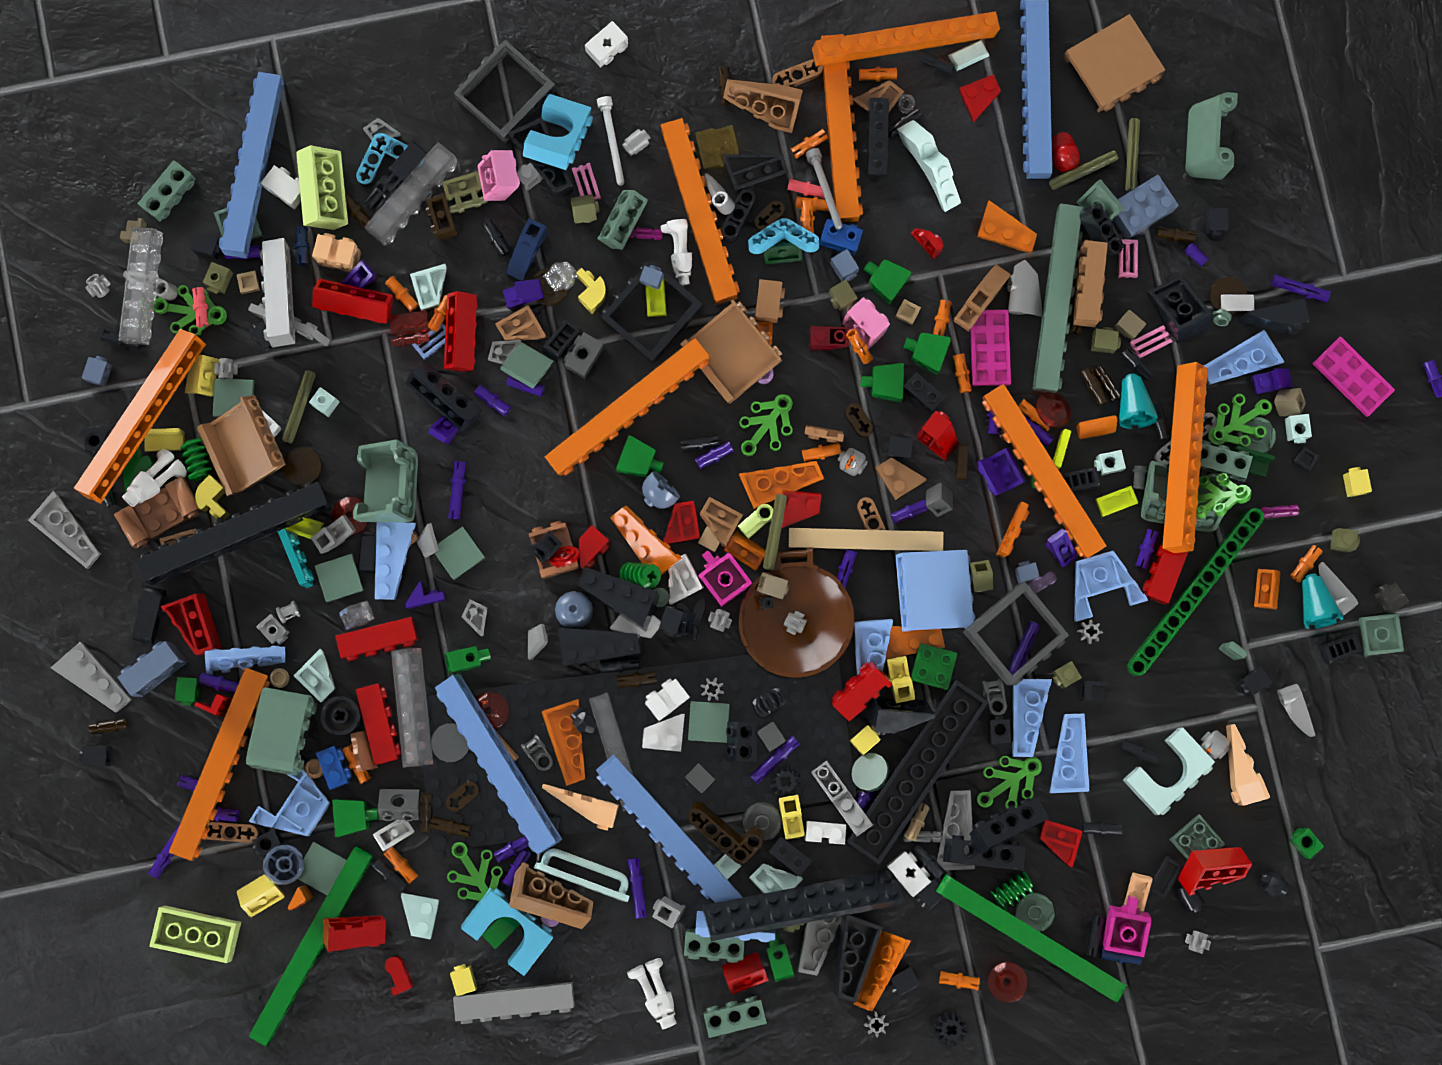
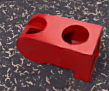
[385,955,414,996]

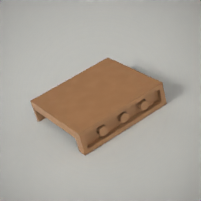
[1063,14,1165,113]
[681,300,783,404]
[197,395,286,496]

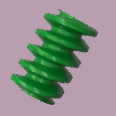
[180,438,213,481]
[620,562,661,588]
[990,870,1034,911]

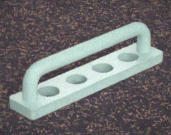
[534,848,629,902]

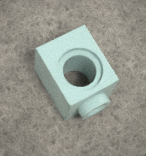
[309,387,339,417]
[1285,414,1312,444]
[1094,450,1126,476]

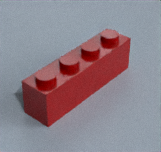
[312,278,393,324]
[444,291,478,372]
[1142,532,1196,605]
[335,617,419,662]
[356,683,402,765]

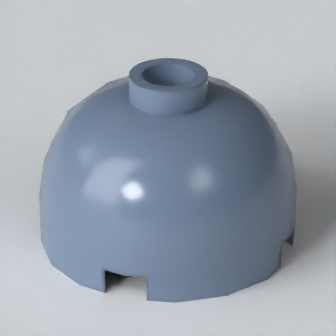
[642,471,680,509]
[555,591,594,629]
[263,845,304,885]

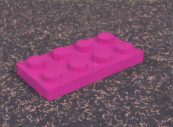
[970,310,1011,386]
[1312,336,1395,417]

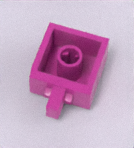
[698,551,752,607]
[1102,895,1151,957]

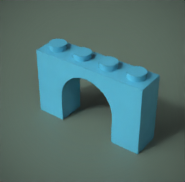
[523,94,593,170]
[461,887,553,976]

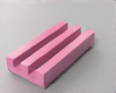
[572,163,601,201]
[1118,239,1138,278]
[1129,325,1173,358]

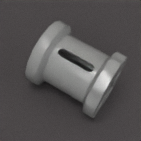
[276,601,301,624]

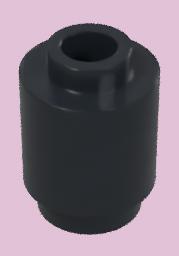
[1177,886,1204,913]

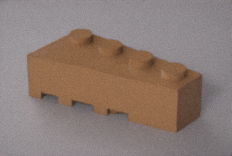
[1073,240,1108,327]
[509,862,593,929]

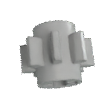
[85,274,111,298]
[214,358,238,379]
[708,609,732,632]
[784,611,807,635]
[1077,620,1103,644]
[701,678,724,701]
[1185,930,1211,954]
[864,1011,889,1037]

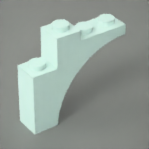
[897,120,961,212]

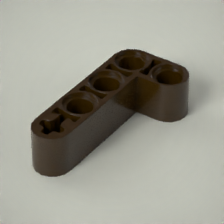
[688,802,764,864]

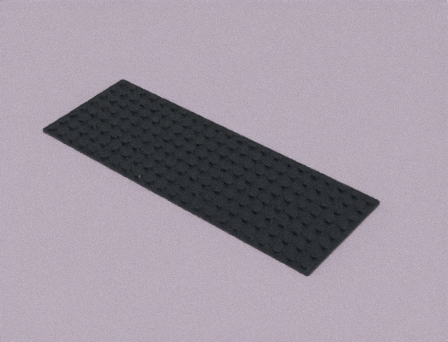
[415,654,857,852]

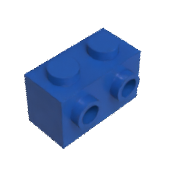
[819,218,863,256]
[316,746,352,790]

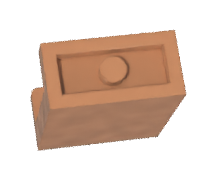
[529,521,579,579]

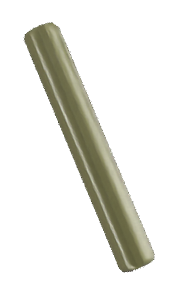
[1125,118,1140,192]
[1049,150,1118,190]
[282,370,316,443]
[763,494,787,570]

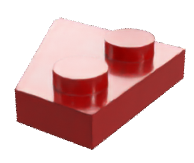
[959,74,1001,122]
[910,228,944,260]
[782,490,821,528]
[663,501,700,544]
[1039,820,1083,867]

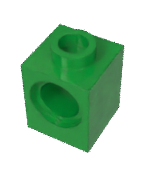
[175,677,201,706]
[1289,827,1324,859]

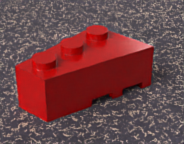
[915,411,959,461]
[161,594,222,655]
[831,660,892,721]
[1178,847,1252,896]
[323,915,386,952]

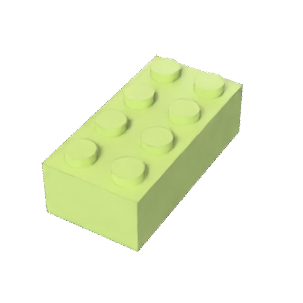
[296,145,348,230]
[149,906,241,963]

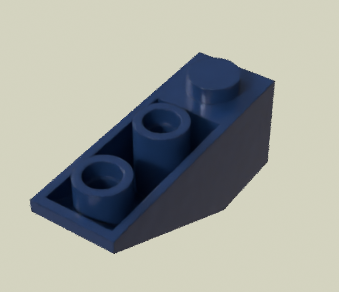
[506,218,548,281]

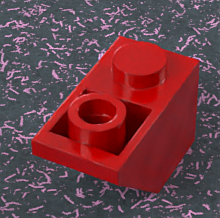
[579,525,610,570]

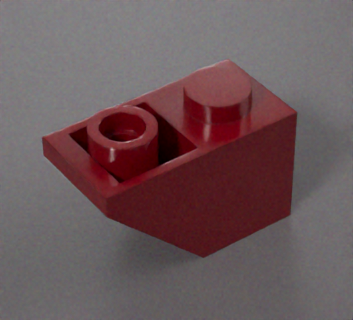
[809,326,849,350]

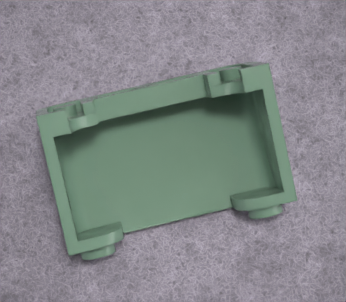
[1185,92,1238,180]
[353,439,418,523]
[1141,461,1226,532]

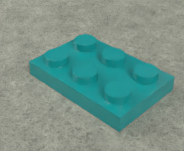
[278,529,315,588]

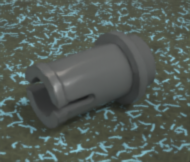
[1132,466,1148,490]

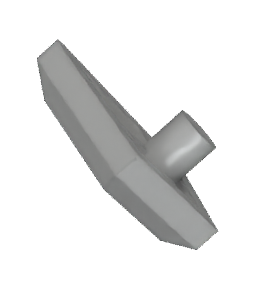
[363,118,401,143]
[488,340,521,364]
[417,523,439,558]
[461,600,488,637]
[528,624,548,660]

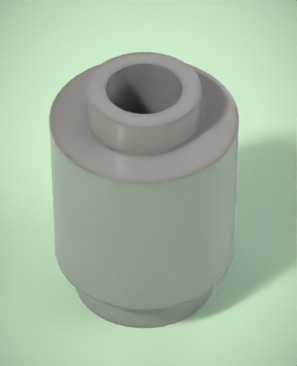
[622,129,650,156]

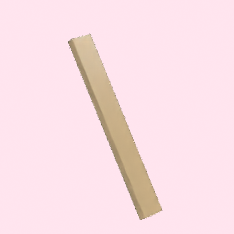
[789,528,943,551]

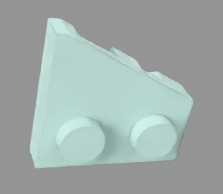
[749,864,803,894]

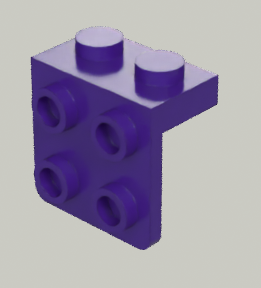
[977,448,1026,496]

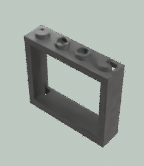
[454,40,556,143]
[963,581,1069,686]

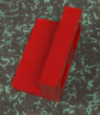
[195,694,233,716]
[721,952,769,995]

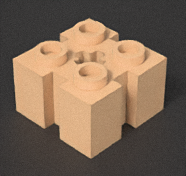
[312,233,361,272]

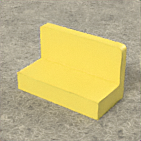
[185,355,219,397]
[145,428,185,452]
[237,874,285,917]

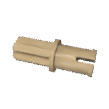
[905,803,930,841]

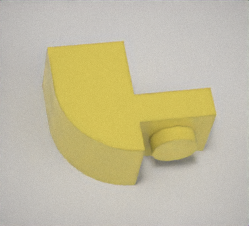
[576,268,606,314]
[195,475,230,520]
[887,656,915,703]
[779,795,805,840]

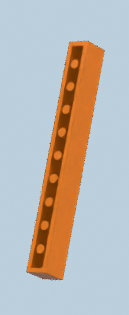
[812,11,1000,66]
[821,34,863,222]
[661,118,740,305]
[74,329,206,504]
[544,338,711,476]
[1163,362,1208,553]
[982,384,1106,559]
[169,668,271,861]

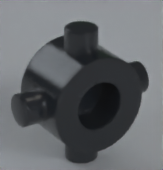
[759,595,774,610]

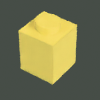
[1343,467,1372,497]
[849,725,881,755]
[450,964,478,996]

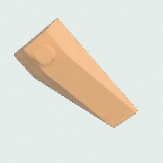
[1226,724,1270,806]
[542,784,619,831]

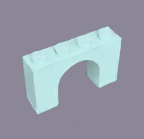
[1123,727,1215,815]

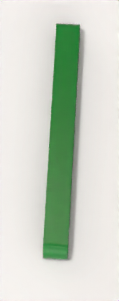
[1127,508,1264,676]
[249,846,373,1047]
[936,875,1127,1003]

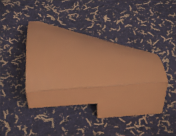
[350,731,378,772]

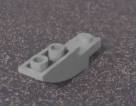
[811,761,873,836]

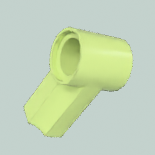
[738,504,773,539]

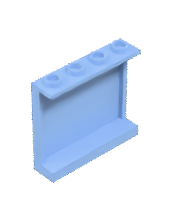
[896,550,975,632]

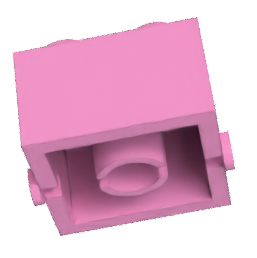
[477,150,520,201]
[842,297,890,350]

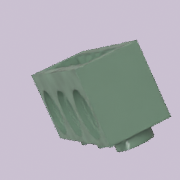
[137,160,196,222]
[598,190,648,249]
[1200,440,1253,482]
[684,928,744,963]
[703,996,767,1038]

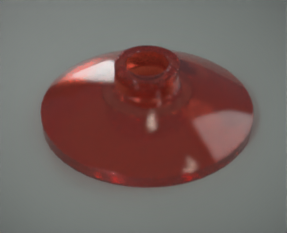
[1036,392,1071,428]
[331,497,369,535]
[475,692,509,729]
[988,962,1027,1002]

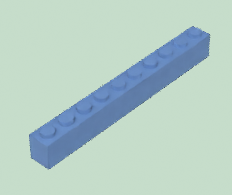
[1020,0,1052,179]
[219,72,284,258]
[435,674,562,854]
[596,754,743,903]

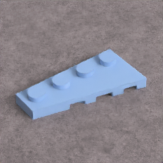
[375,522,416,600]
[205,646,285,675]

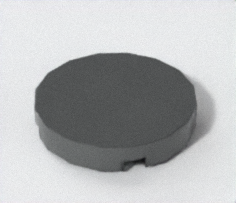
[431,723,469,762]
[743,802,782,841]

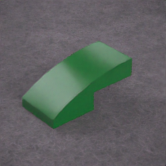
[482,917,521,949]

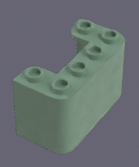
[246,687,317,776]

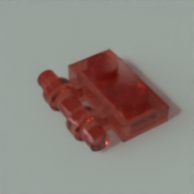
[390,311,430,347]

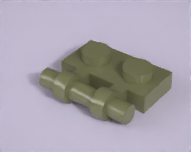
[442,171,488,213]

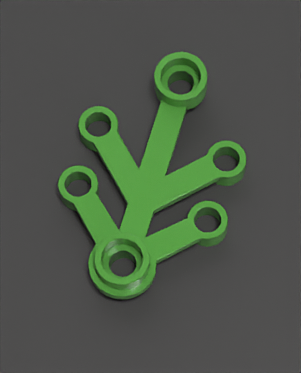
[152,285,227,337]
[739,394,793,456]
[1208,394,1272,448]
[1196,473,1251,519]
[977,756,1042,808]
[447,842,503,901]

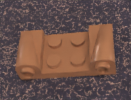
[114,476,202,549]

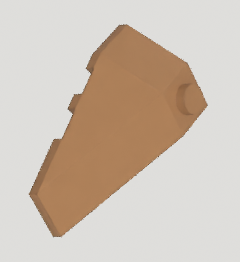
[723,79,803,133]

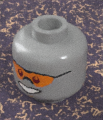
[838,448,867,476]
[1201,730,1230,759]

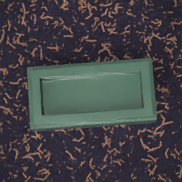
[1219,641,1248,660]

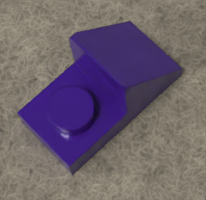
[341,259,376,288]
[503,279,544,309]
[1251,369,1293,395]
[428,416,459,444]
[1045,529,1078,568]
[406,581,447,609]

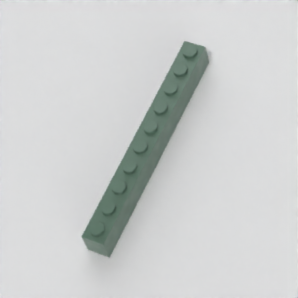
[1032,203,1083,394]

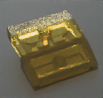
[695,125,740,169]

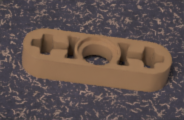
[772,59,823,87]
[857,497,886,530]
[206,822,260,843]

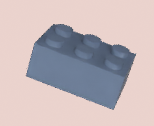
[1113,175,1179,240]
[117,641,189,697]

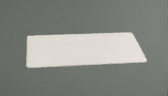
[1221,295,1254,311]

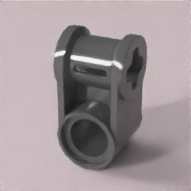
[982,678,1007,716]
[521,734,554,771]

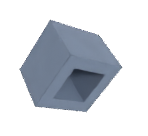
[639,265,664,290]
[1014,561,1040,584]

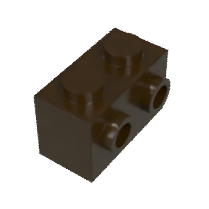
[425,194,458,240]

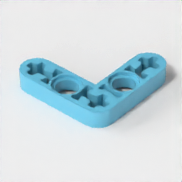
[356,133,424,185]
[748,218,819,254]

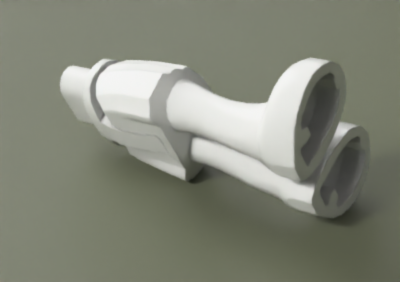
[660,219,692,286]
[122,449,187,507]
[627,958,677,1030]

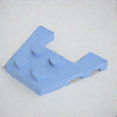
[1074,551,1148,622]
[249,768,331,837]

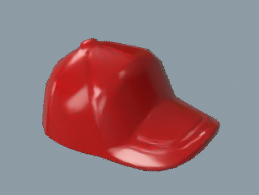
[1052,132,1080,172]

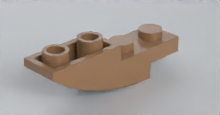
[953,264,1011,332]

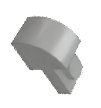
[311,515,356,554]

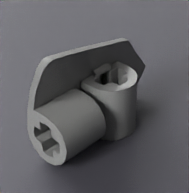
[1007,260,1043,317]

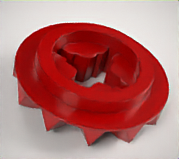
[549,546,580,568]

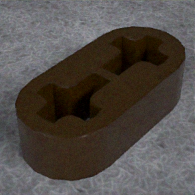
[754,200,785,232]
[845,403,873,438]
[955,444,968,480]
[446,781,480,812]

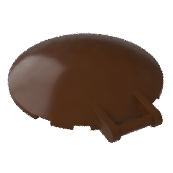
[739,548,855,678]

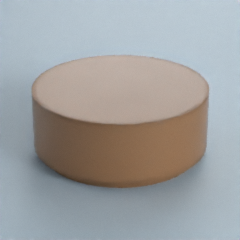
[305,759,323,778]

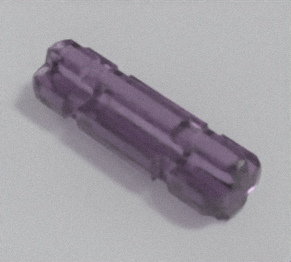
[1022,572,1057,598]

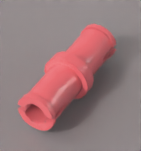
[787,178,824,199]
[192,287,209,327]

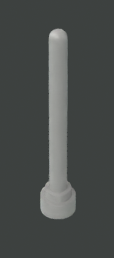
[806,148,842,229]

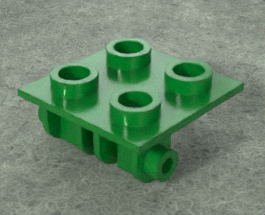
[911,643,957,690]

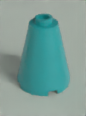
[1119,374,1158,429]
[1302,574,1343,629]

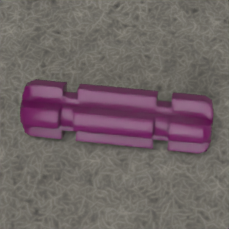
[629,227,663,240]
[1261,505,1299,518]

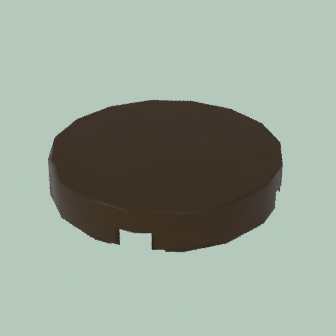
[532,268,568,306]
[1208,277,1247,315]
[283,447,322,486]

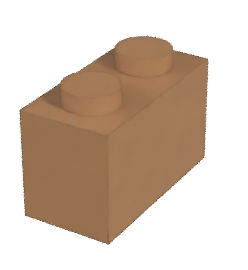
[755,279,785,323]

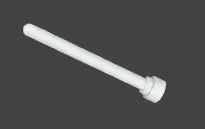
[597,96,624,186]

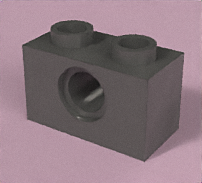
[564,332,604,379]
[378,789,421,821]

